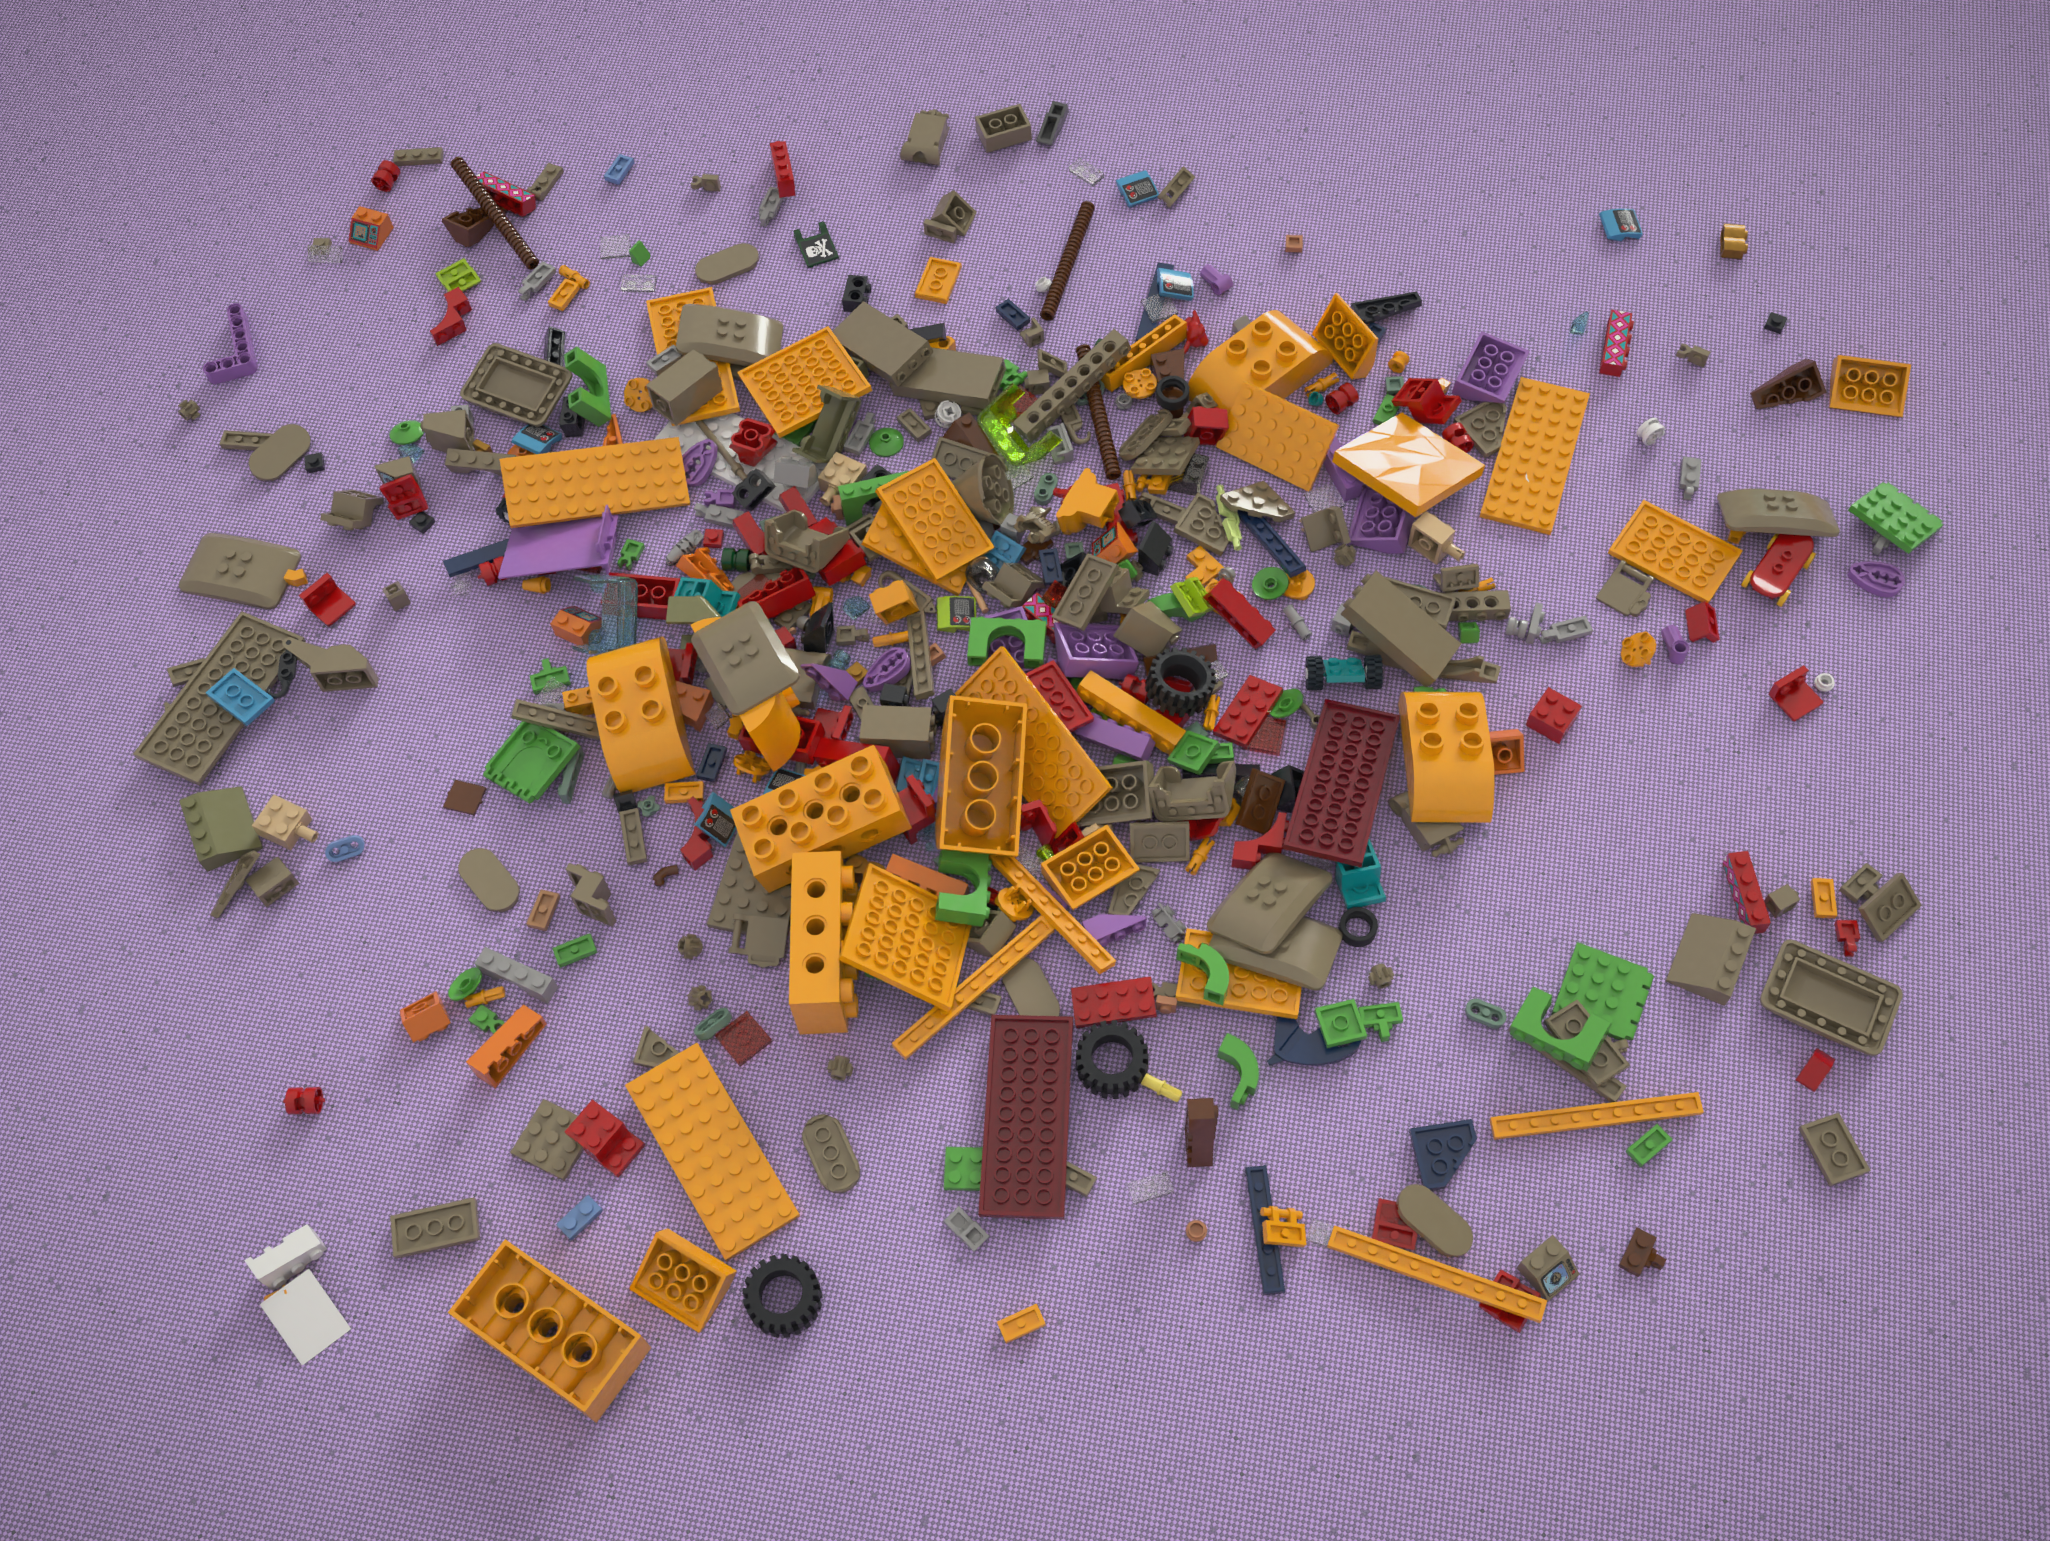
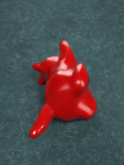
[1183,310,1209,354]

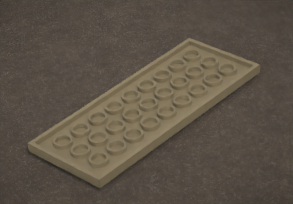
[133,611,306,786]

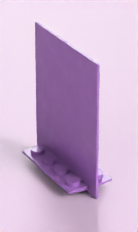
[498,505,619,579]

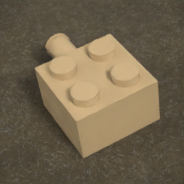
[818,452,868,506]
[1408,511,1466,565]
[252,794,319,851]

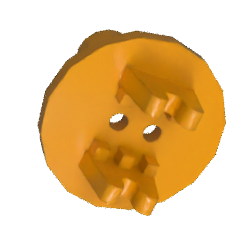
[1123,368,1157,399]
[624,377,653,412]
[1283,570,1315,600]
[1621,631,1656,667]
[733,751,771,784]
[995,884,1034,922]

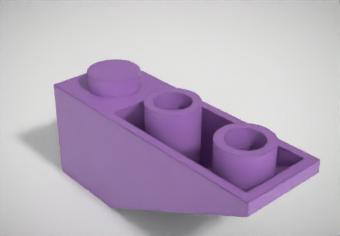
[800,663,858,701]
[1082,914,1147,947]

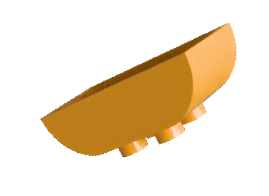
[1188,310,1333,416]
[691,617,800,772]
[587,636,696,792]
[1398,692,1495,823]
[935,695,1027,857]

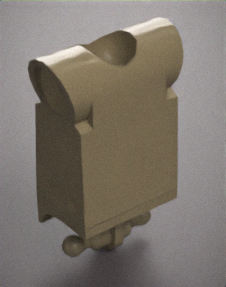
[900,109,950,166]
[785,648,831,716]
[1388,791,1465,857]

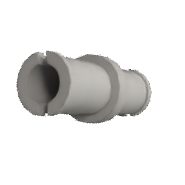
[1283,604,1312,641]

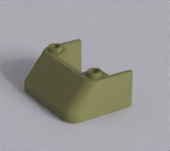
[792,385,861,463]
[666,595,721,659]

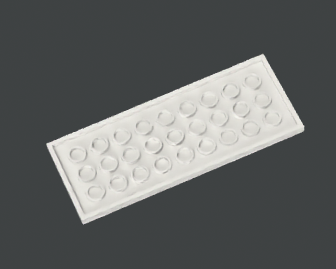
[654,413,828,513]

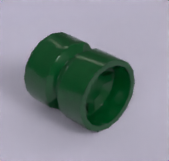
[721,547,751,572]

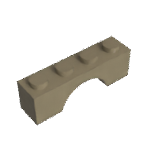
[445,448,517,477]

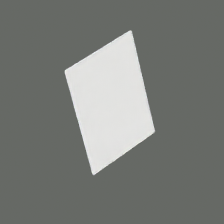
[260,1269,351,1365]

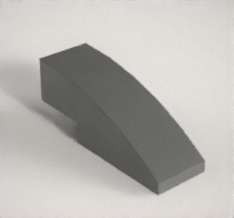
[1036,101,1069,146]

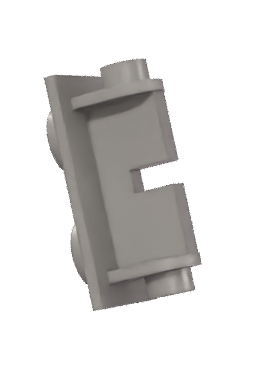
[1152,903,1187,943]

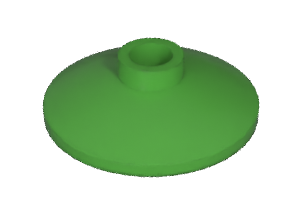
[389,420,424,445]
[869,428,904,457]
[1252,567,1289,600]
[1270,689,1303,718]
[448,967,482,1001]

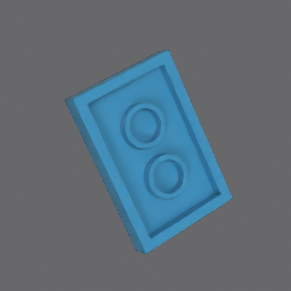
[206,668,275,726]

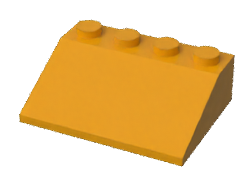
[1312,293,1378,379]
[1829,355,1911,417]
[1041,825,1140,910]
[629,1228,737,1333]

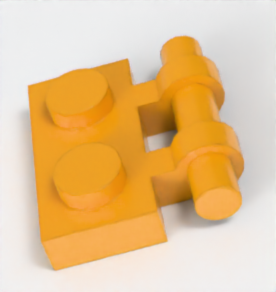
[1136,474,1172,495]
[1260,1206,1307,1247]

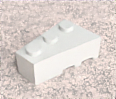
[244,1225,327,1291]

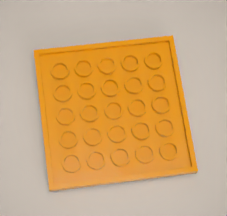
[737,326,873,439]
[838,863,971,1012]

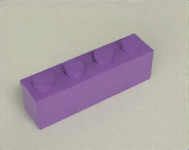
[1323,435,1363,502]
[1075,713,1155,761]

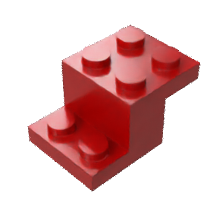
[1392,378,1462,424]
[898,774,936,845]
[565,1099,645,1178]

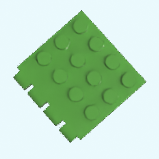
[1848,482,1943,554]
[483,721,581,804]
[1551,942,1654,1041]

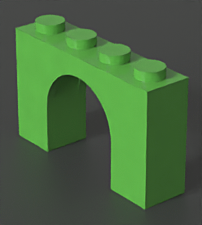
[564,346,611,427]
[838,471,909,526]
[967,617,1047,669]
[935,850,992,927]
[1510,986,1611,1071]

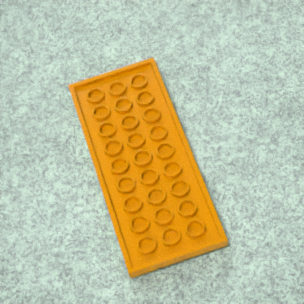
[646,287,740,426]
[1479,377,1590,535]
[499,437,690,528]
[955,646,1113,839]
[625,1043,800,1262]

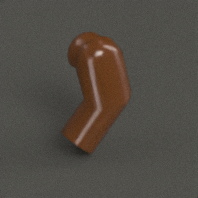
[653,865,679,886]

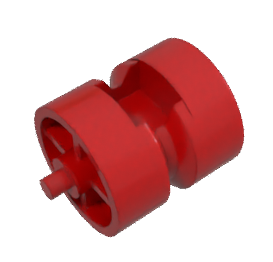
[371,160,401,192]
[1325,382,1359,415]
[1442,422,1474,453]
[478,556,509,586]
[1119,673,1149,705]
[283,1087,325,1115]

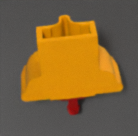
[1053,468,1119,535]

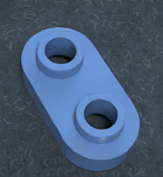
[325,835,365,862]

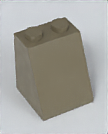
[421,410,475,453]
[1113,601,1182,657]

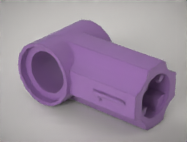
[1200,264,1233,296]
[1661,625,1689,664]

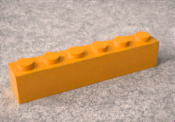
[1100,314,1187,392]
[1076,670,1186,756]

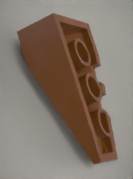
[442,205,508,248]
[1750,359,1827,409]
[943,413,1008,473]

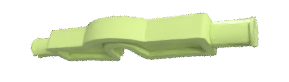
[1216,484,1242,551]

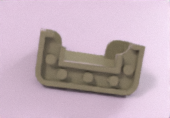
[765,510,849,573]
[1148,761,1236,822]

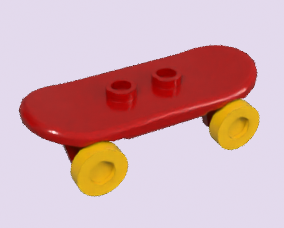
[1741,534,1816,607]

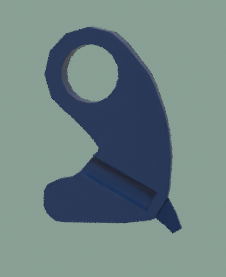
[1267,1016,1362,1066]

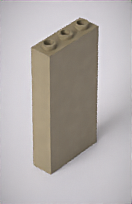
[832,301,933,387]
[889,347,1006,410]
[1340,570,1461,687]

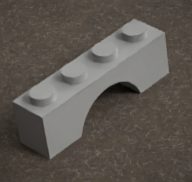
[474,947,558,1004]

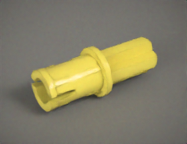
[1141,1073,1182,1102]

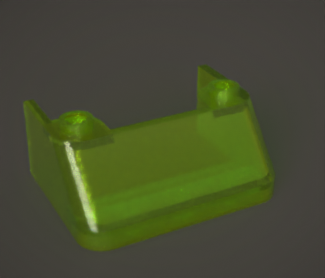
[977,383,1063,467]

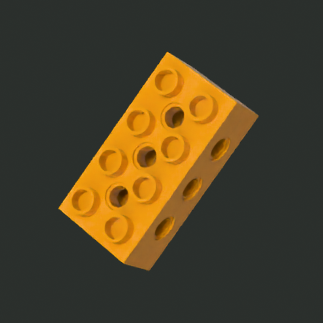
[730,745,912,893]
[789,851,859,1035]
[448,1239,651,1423]

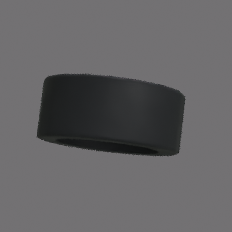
[1156,376,1189,411]
[1338,907,1378,947]

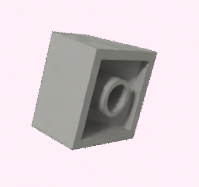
[774,456,818,489]

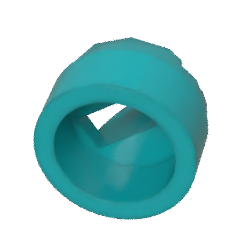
[1308,392,1324,406]

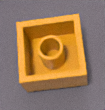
[869,580,919,625]

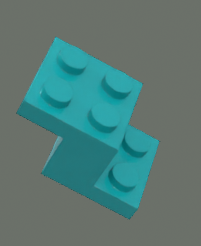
[674,577,741,617]
[1335,839,1386,910]

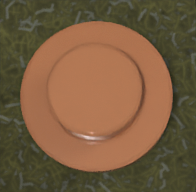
[1186,1220,1207,1242]

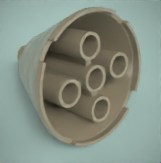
[951,453,1014,525]

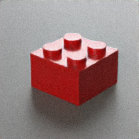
[1184,406,1229,446]
[1525,687,1582,744]

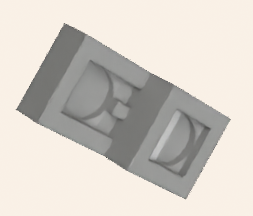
[943,1206,989,1252]

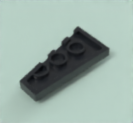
[1351,291,1422,325]

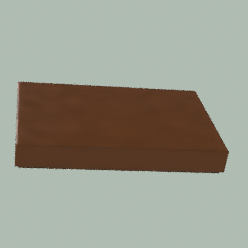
[1235,768,1285,835]

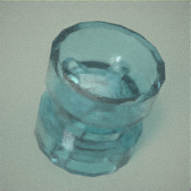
[826,649,851,671]

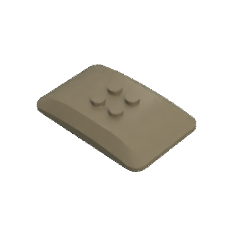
[676,304,783,366]
[460,343,573,427]
[1717,488,1840,537]
[179,533,301,609]
[691,601,800,715]
[1207,853,1333,954]
[1209,916,1342,991]
[1760,939,1903,1056]

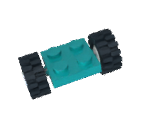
[1305,655,1383,690]

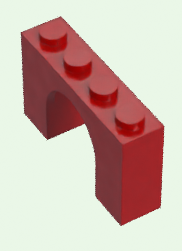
[732,486,817,555]
[808,517,866,586]

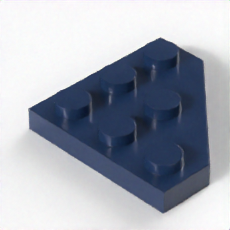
[1409,1119,1477,1191]

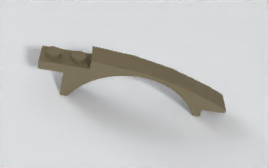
[1346,631,1501,684]

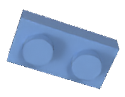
[604,154,635,185]
[556,1195,603,1241]

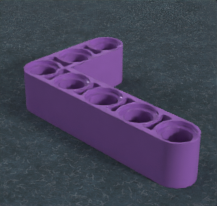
[203,303,258,384]

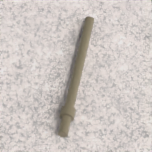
[695,420,747,481]

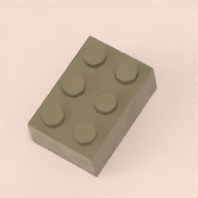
[975,104,1032,153]

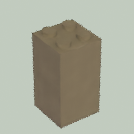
[646,349,723,426]
[859,705,937,759]

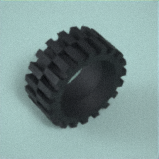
[1145,647,1216,717]
[1076,1020,1149,1099]
[742,1254,823,1338]

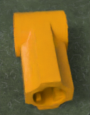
[809,586,833,618]

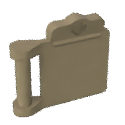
[1596,560,1655,617]
[728,913,789,968]

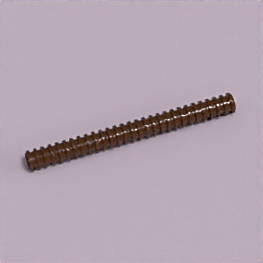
[450,156,539,270]
[1040,201,1095,321]
[1076,344,1121,480]

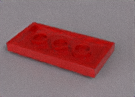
[1025,660,1094,733]
[1213,675,1283,748]
[1071,976,1157,1029]

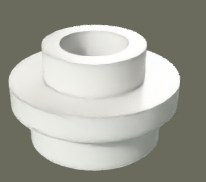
[1035,277,1051,292]
[1814,673,1835,692]

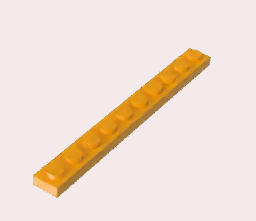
[988,854,1116,974]
[892,915,1055,1060]
[1489,1092,1704,1140]
[1327,1225,1547,1323]

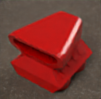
[729,418,778,467]

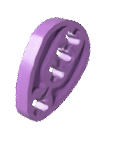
[682,439,718,487]
[1847,561,1905,598]
[863,647,911,692]

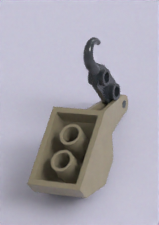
[267,637,378,699]

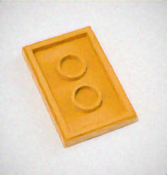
[915,257,962,304]

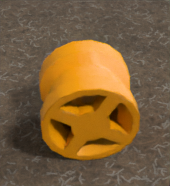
[1388,351,1410,373]

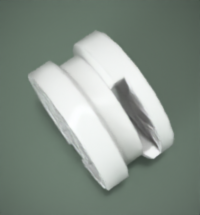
[935,400,961,429]
[1636,418,1666,446]

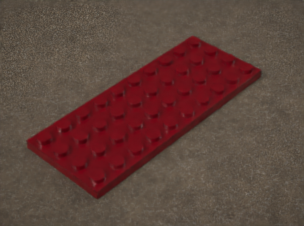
[1283,699,1400,868]
[978,1015,1073,1220]

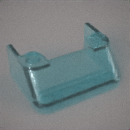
[572,575,638,654]

